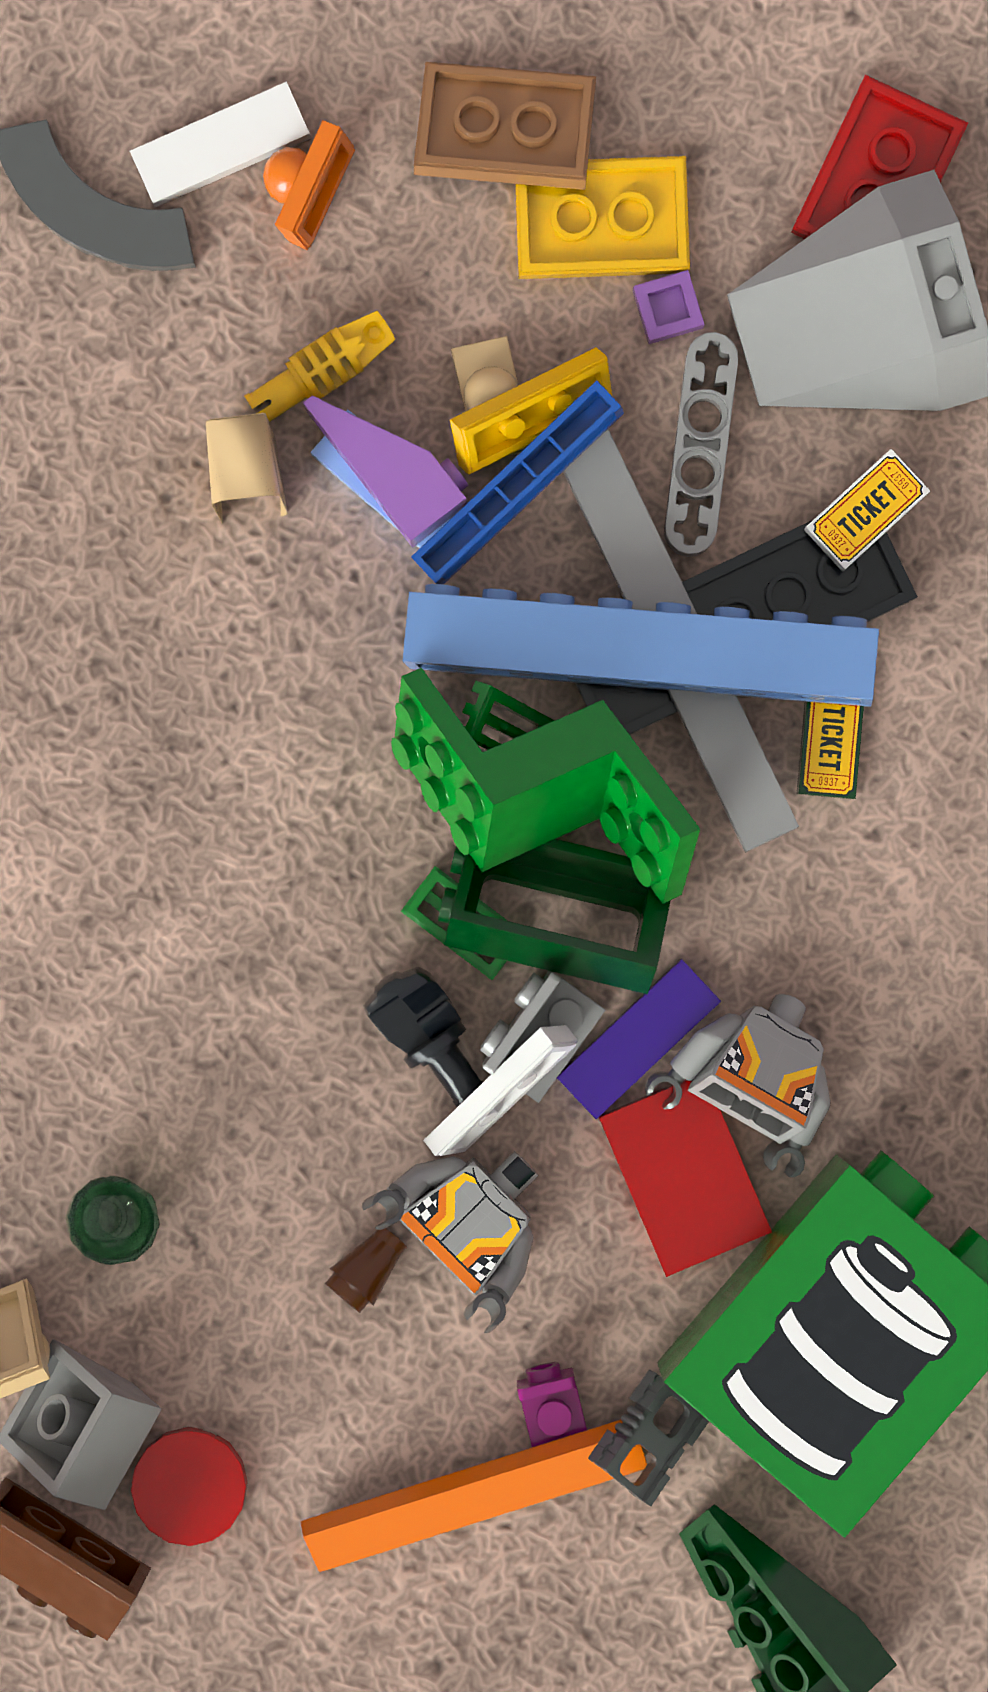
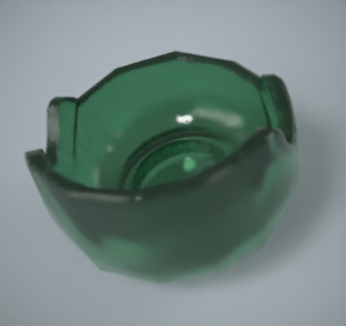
[65,1175,160,1265]

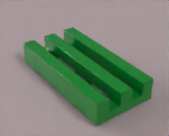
[462,680,555,751]
[401,866,508,980]

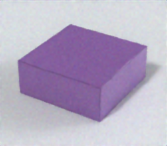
[632,270,705,344]

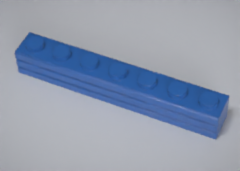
[411,380,624,585]

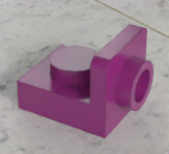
[517,1362,587,1447]

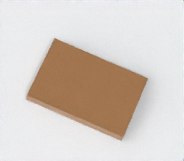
[414,62,596,190]

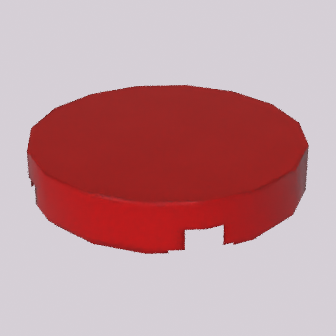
[131,1427,248,1546]

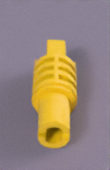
[244,311,395,422]

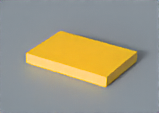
[515,156,690,279]

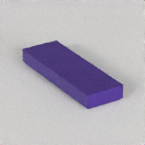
[557,959,721,1119]

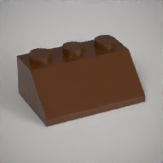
[0,1477,151,1641]

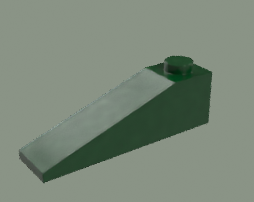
[679,1504,897,1692]

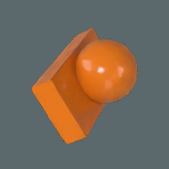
[263,120,355,250]

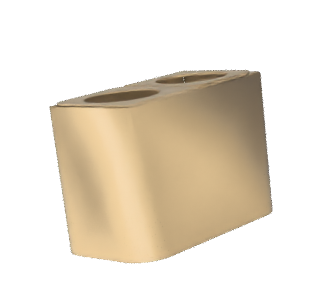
[206,413,288,524]

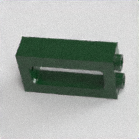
[438,839,671,995]

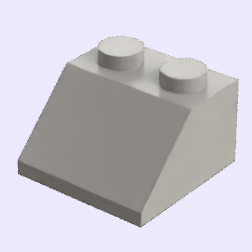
[0,1339,162,1510]

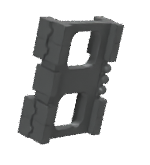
[588,1369,709,1507]

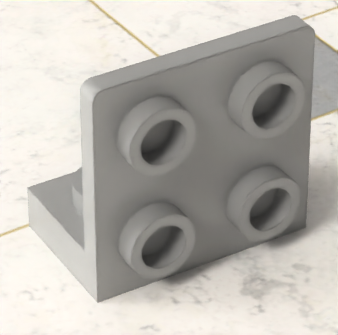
[480,971,606,1103]

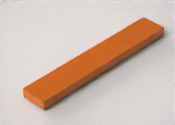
[301,1420,647,1572]

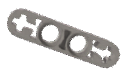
[664,332,738,557]

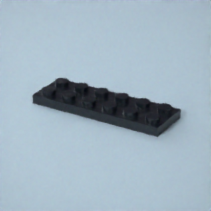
[574,520,918,735]

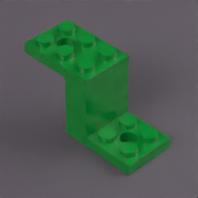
[391,668,700,904]

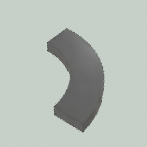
[0,119,196,271]

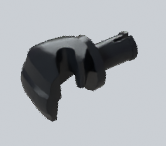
[363,967,483,1107]

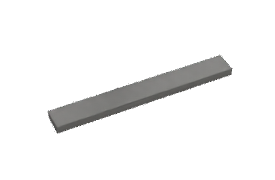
[563,429,799,853]

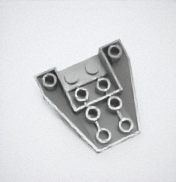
[727,170,988,411]

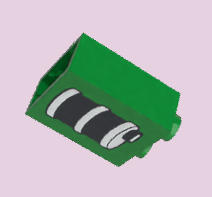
[657,1150,988,1538]

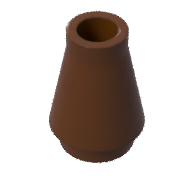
[325,1228,407,1313]

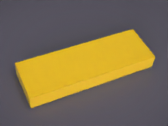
[450,347,612,475]

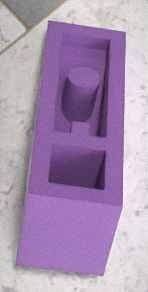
[303,396,469,548]

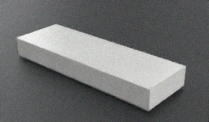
[130,81,311,208]
[423,1025,578,1156]

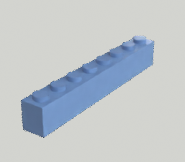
[402,584,879,707]

